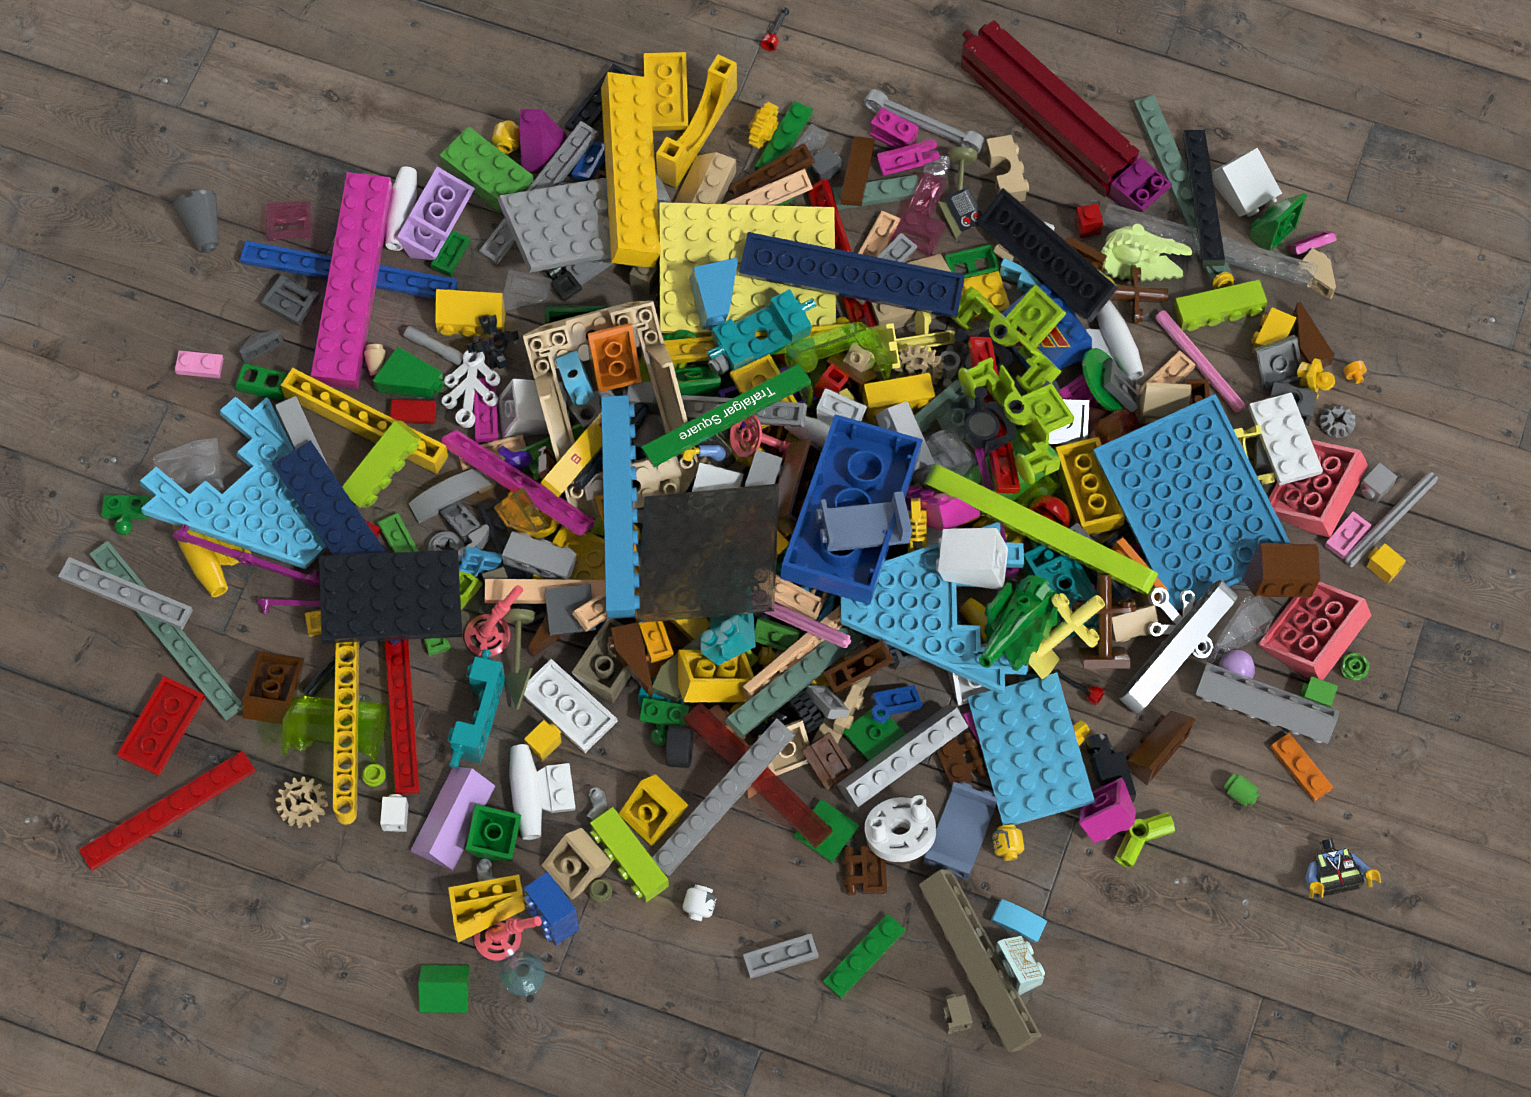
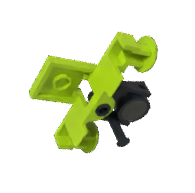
[952,284,1067,393]
[958,357,1075,485]

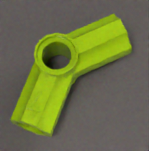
[1114,812,1175,868]

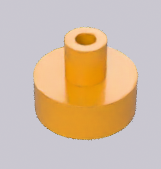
[1343,361,1367,384]

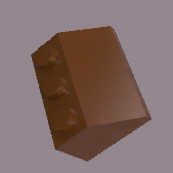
[1242,543,1320,597]
[1126,711,1196,785]

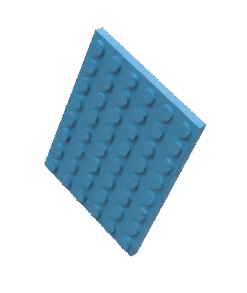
[1092,394,1291,611]

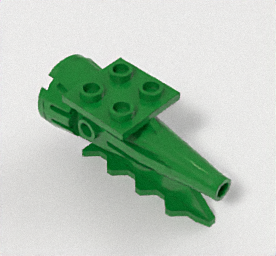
[979,575,1058,671]

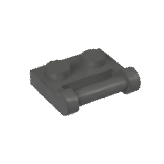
[261,274,321,326]
[1103,358,1140,413]

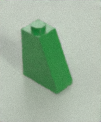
[373,347,444,399]

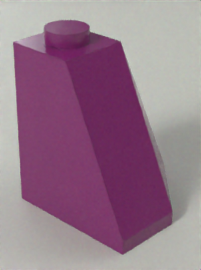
[520,109,566,173]

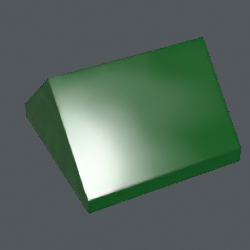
[674,365,721,397]
[465,804,521,861]
[418,965,470,1014]

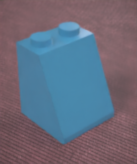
[689,258,738,331]

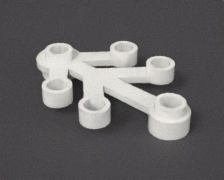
[442,350,501,428]
[1148,587,1213,658]

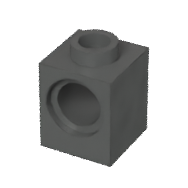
[807,147,842,182]

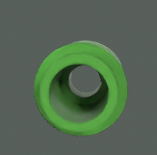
[1224,773,1260,807]

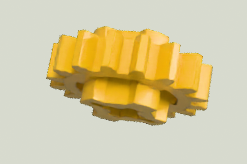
[748,102,779,149]

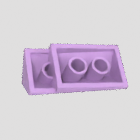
[397,167,475,260]
[410,767,495,871]

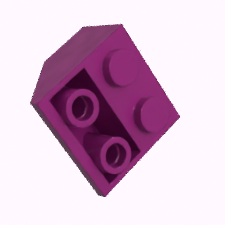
[1108,157,1172,212]

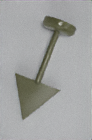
[937,147,977,240]
[503,609,535,710]

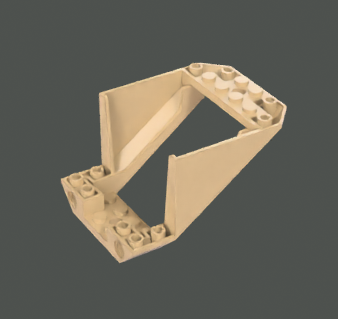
[523,301,699,519]

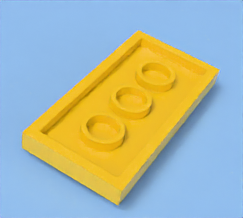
[644,52,688,131]

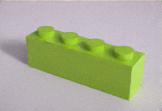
[1173,279,1268,331]
[342,420,422,508]
[589,807,669,903]

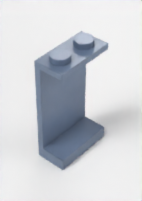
[816,491,912,552]
[924,782,998,881]

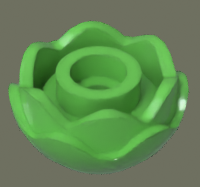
[1340,653,1369,681]

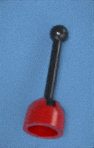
[760,7,789,52]
[1052,669,1105,706]

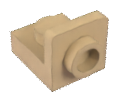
[844,342,876,372]

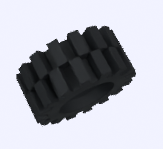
[785,690,823,734]

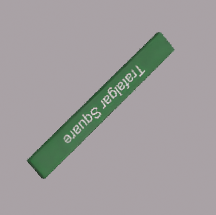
[642,364,811,468]

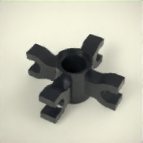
[467,315,519,369]

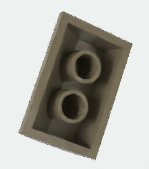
[572,618,647,704]

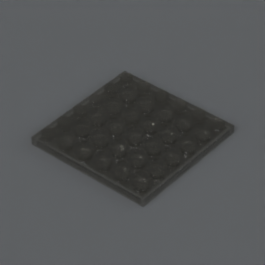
[637,484,779,623]

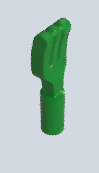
[662,330,696,341]

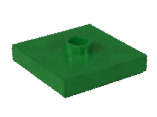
[843,708,905,762]
[794,799,860,864]

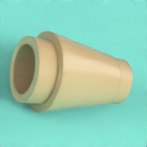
[363,344,386,378]

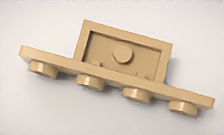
[812,676,871,744]

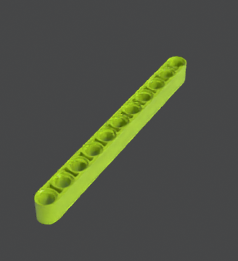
[923,464,1158,595]

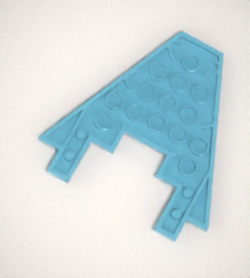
[140,397,328,569]
[840,523,1028,694]

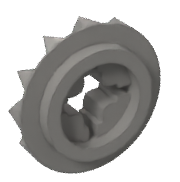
[1320,404,1356,438]
[428,532,464,551]

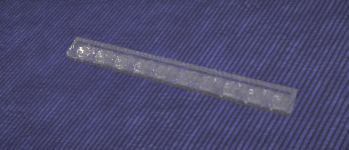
[1102,203,1318,287]

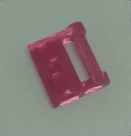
[267,201,312,242]
[891,209,946,256]

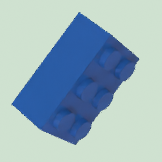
[524,872,579,946]

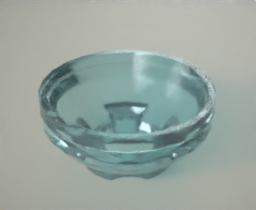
[501,952,545,996]

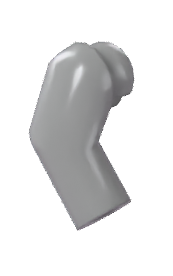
[586,787,607,822]

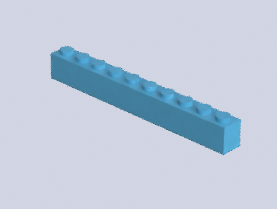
[601,395,640,619]

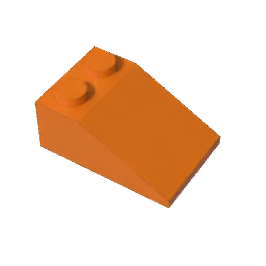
[588,323,642,393]

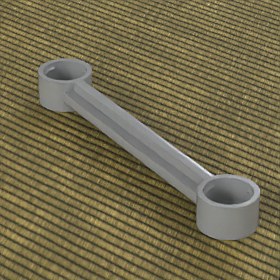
[864,89,985,154]

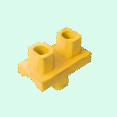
[1297,358,1335,399]

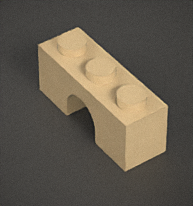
[985,135,1029,201]

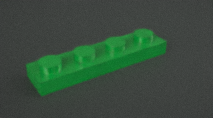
[755,101,813,171]
[823,914,906,1000]

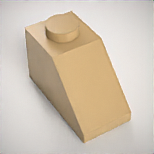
[1294,248,1336,300]

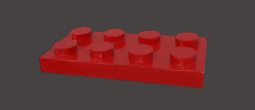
[117,676,205,777]

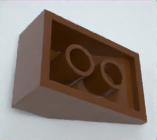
[243,652,304,725]

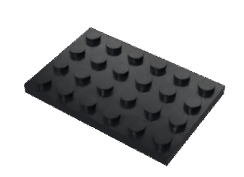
[319,550,462,644]

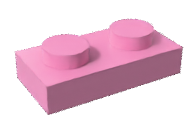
[175,351,224,378]
[1325,511,1371,560]

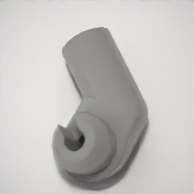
[476,858,496,882]

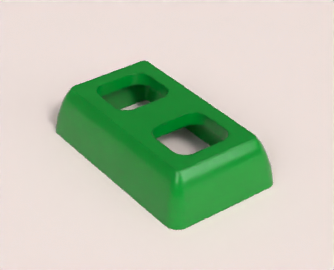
[945,245,1000,279]
[235,363,288,401]

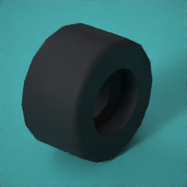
[666,725,693,768]

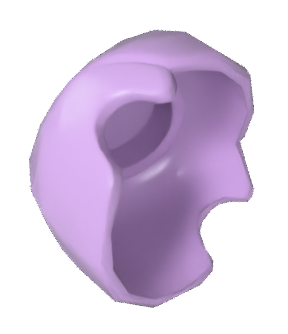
[1219,650,1255,679]

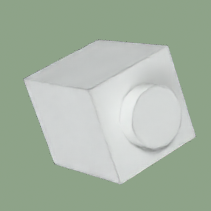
[380,794,408,832]

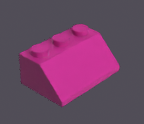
[905,486,980,531]

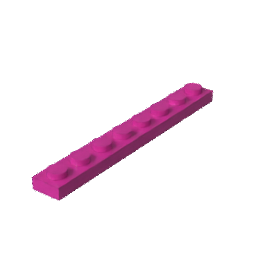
[441,429,596,536]

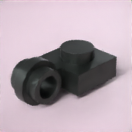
[545,267,582,302]

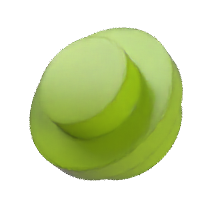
[362,764,386,787]

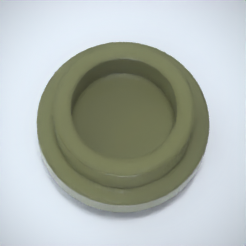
[589,879,613,903]

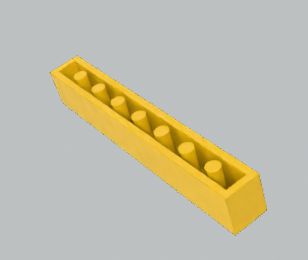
[281,368,448,474]

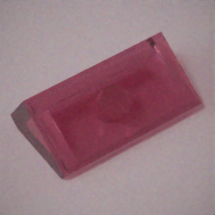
[909,172,946,220]

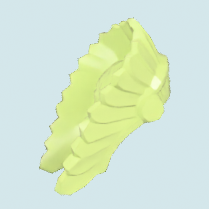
[1101,224,1192,282]

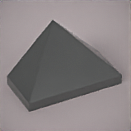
[239,330,284,363]

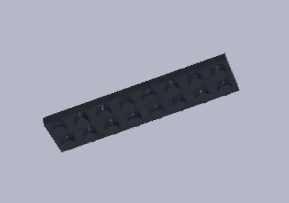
[976,188,1119,322]

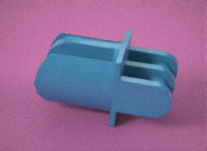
[459,545,503,577]

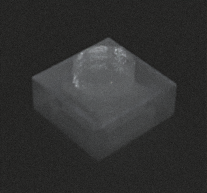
[923,156,951,177]

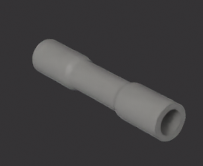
[404,326,464,366]

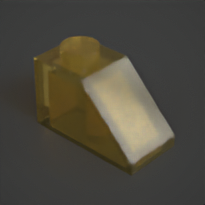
[494,488,548,535]

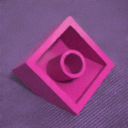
[1079,777,1136,844]

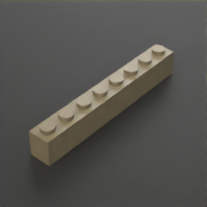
[919,869,1042,1052]

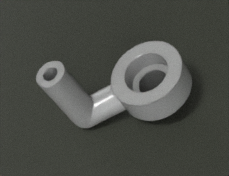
[708,354,730,377]

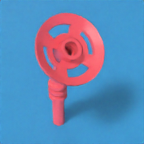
[730,415,790,457]
[464,585,523,657]
[474,916,542,961]

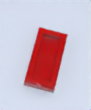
[390,400,437,424]

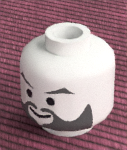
[682,884,717,921]

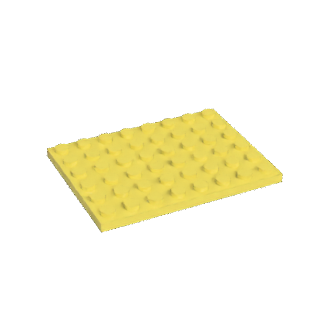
[659,202,836,334]

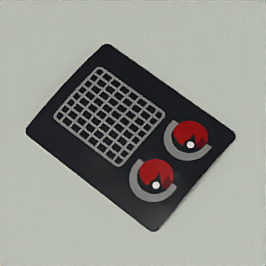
[945,187,982,232]

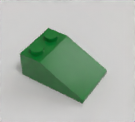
[1249,193,1308,254]

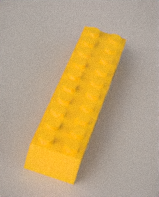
[601,72,661,268]

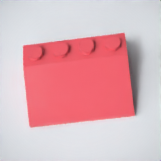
[1269,440,1368,537]
[1258,581,1371,680]

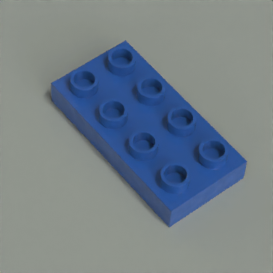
[780,414,923,605]

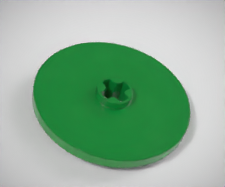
[1082,348,1123,411]

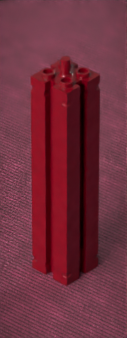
[961,20,1140,198]

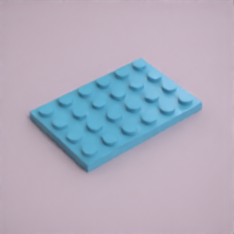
[968,673,1095,825]

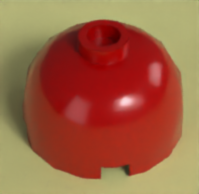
[1027,495,1070,528]

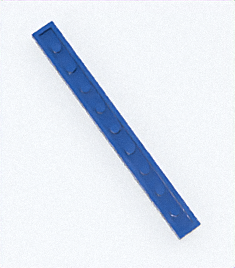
[240,241,458,299]

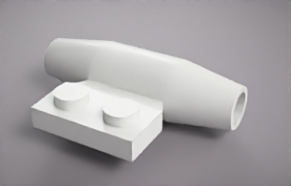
[385,167,417,251]
[1080,300,1144,381]
[784,388,867,449]
[509,744,575,840]

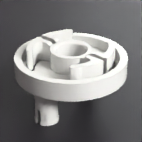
[865,795,936,862]

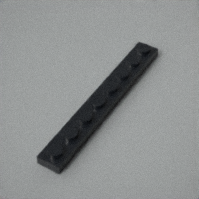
[1183,130,1225,267]

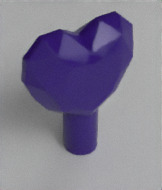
[498,446,532,472]

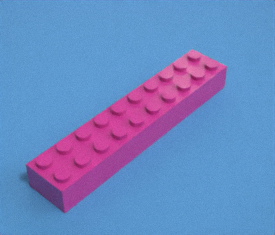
[311,172,393,390]

